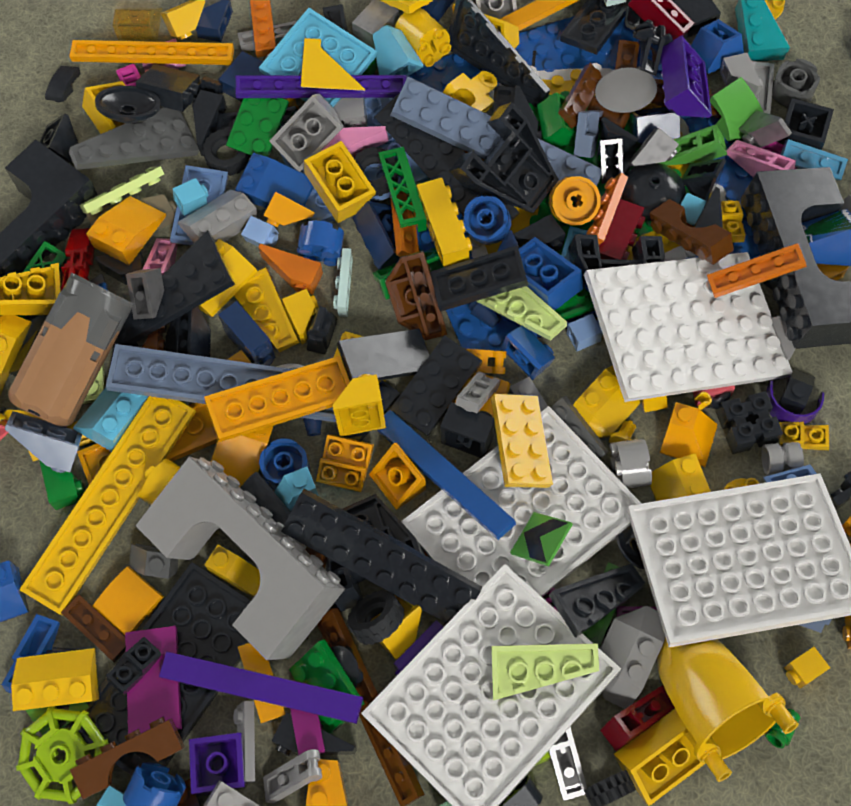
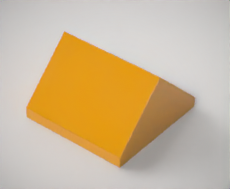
[369,443,426,510]

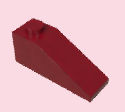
[600,685,675,752]

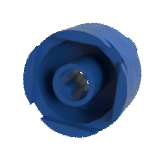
[464,196,512,245]
[297,220,344,267]
[259,439,310,490]
[123,762,186,806]

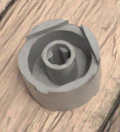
[610,439,652,489]

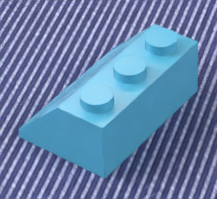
[73,388,149,452]

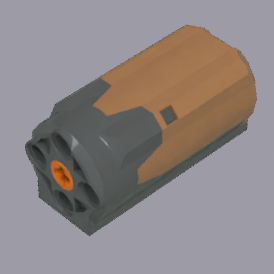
[8,273,134,427]

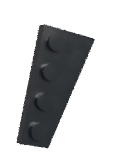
[549,564,645,638]

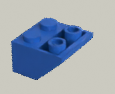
[691,19,744,74]

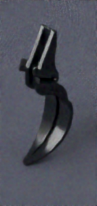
[624,0,673,76]

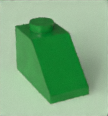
[40,461,85,510]

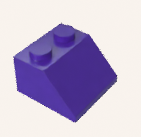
[189,732,245,797]

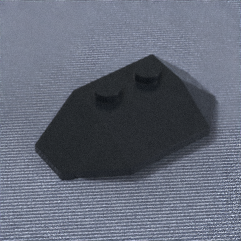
[166,306,211,357]

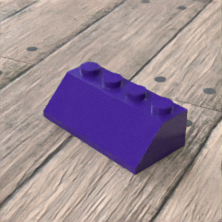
[660,35,712,118]

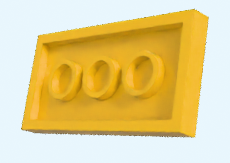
[491,394,553,488]

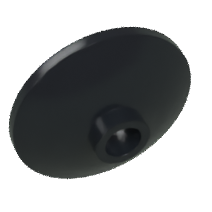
[616,525,645,569]

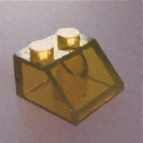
[113,7,162,41]

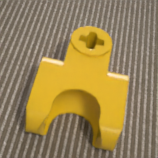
[442,71,497,113]

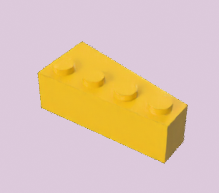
[417,177,472,267]
[0,263,60,316]

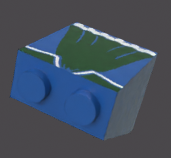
[802,209,851,266]

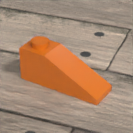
[259,244,323,295]

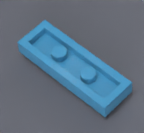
[781,139,848,180]

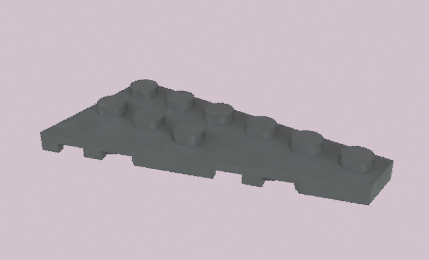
[69,107,199,170]

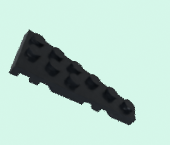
[448,0,550,107]
[113,230,235,348]

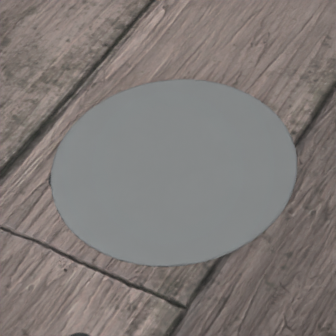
[595,68,657,113]

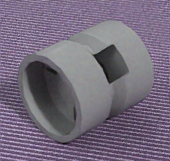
[761,442,804,475]

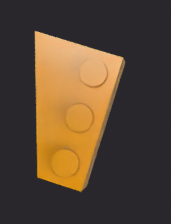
[306,759,348,806]

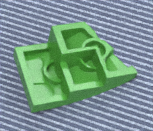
[710,77,763,141]

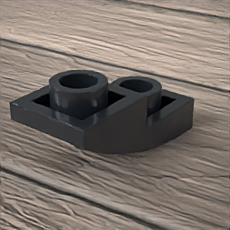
[45,66,81,102]
[830,471,851,510]
[106,637,162,695]

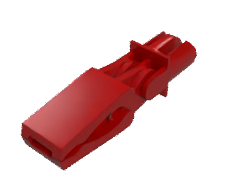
[61,228,95,291]

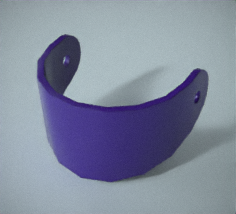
[766,380,824,425]

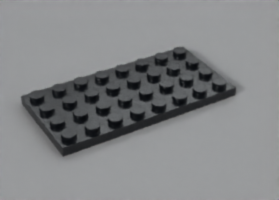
[69,562,251,776]

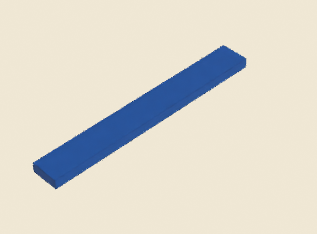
[377,410,516,540]

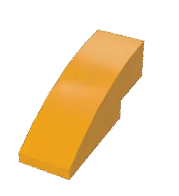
[238,643,285,723]

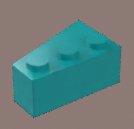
[735,0,790,62]

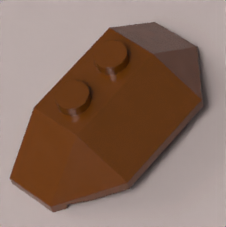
[385,251,448,340]

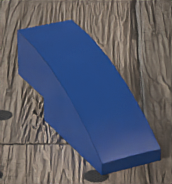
[1,614,60,694]

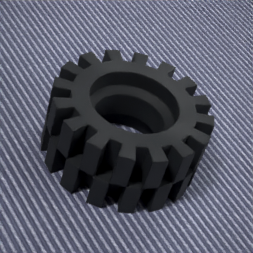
[583,770,636,806]

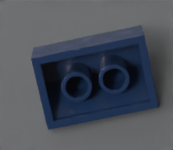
[352,201,420,269]

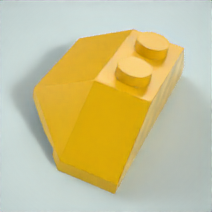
[0,315,32,395]
[573,365,640,439]

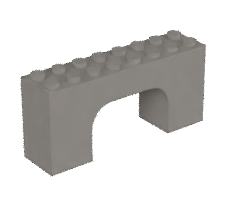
[135,457,345,660]

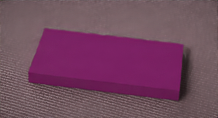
[125,626,182,734]

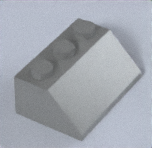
[270,93,344,172]
[178,189,257,243]

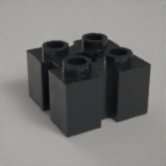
[716,391,783,455]

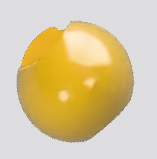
[657,637,799,782]

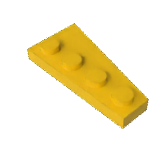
[234,267,300,352]

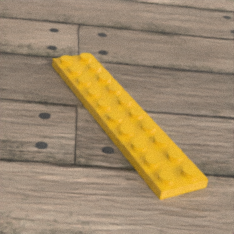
[19,396,196,616]

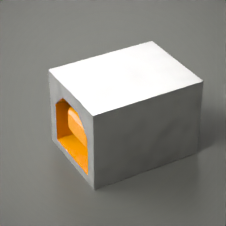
[352,0,399,50]

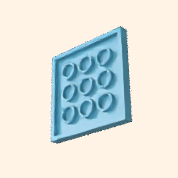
[259,8,377,107]

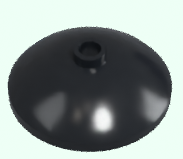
[95,86,160,124]
[621,163,686,220]

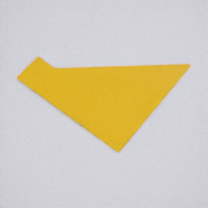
[301,38,365,91]

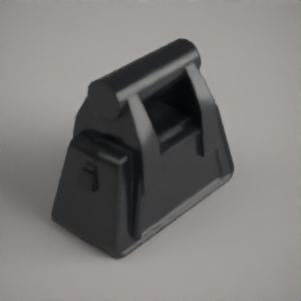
[307,306,338,355]

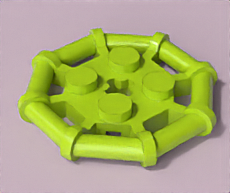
[15,706,109,805]

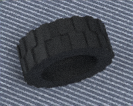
[202,128,251,176]
[354,147,399,197]
[347,590,405,645]

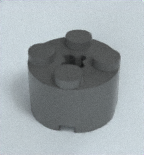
[772,59,820,107]

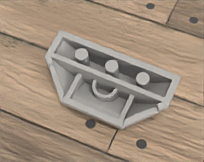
[600,606,665,709]

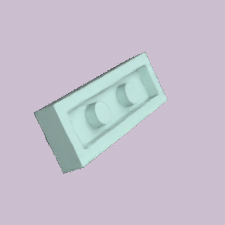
[333,248,353,317]

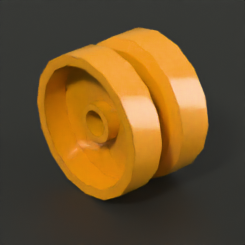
[548,176,601,225]

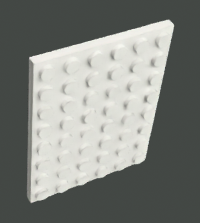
[584,252,792,402]
[401,406,642,597]
[627,474,851,647]
[361,564,621,806]

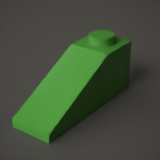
[658,124,727,166]

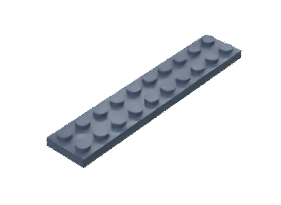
[391,77,602,203]
[106,344,336,422]

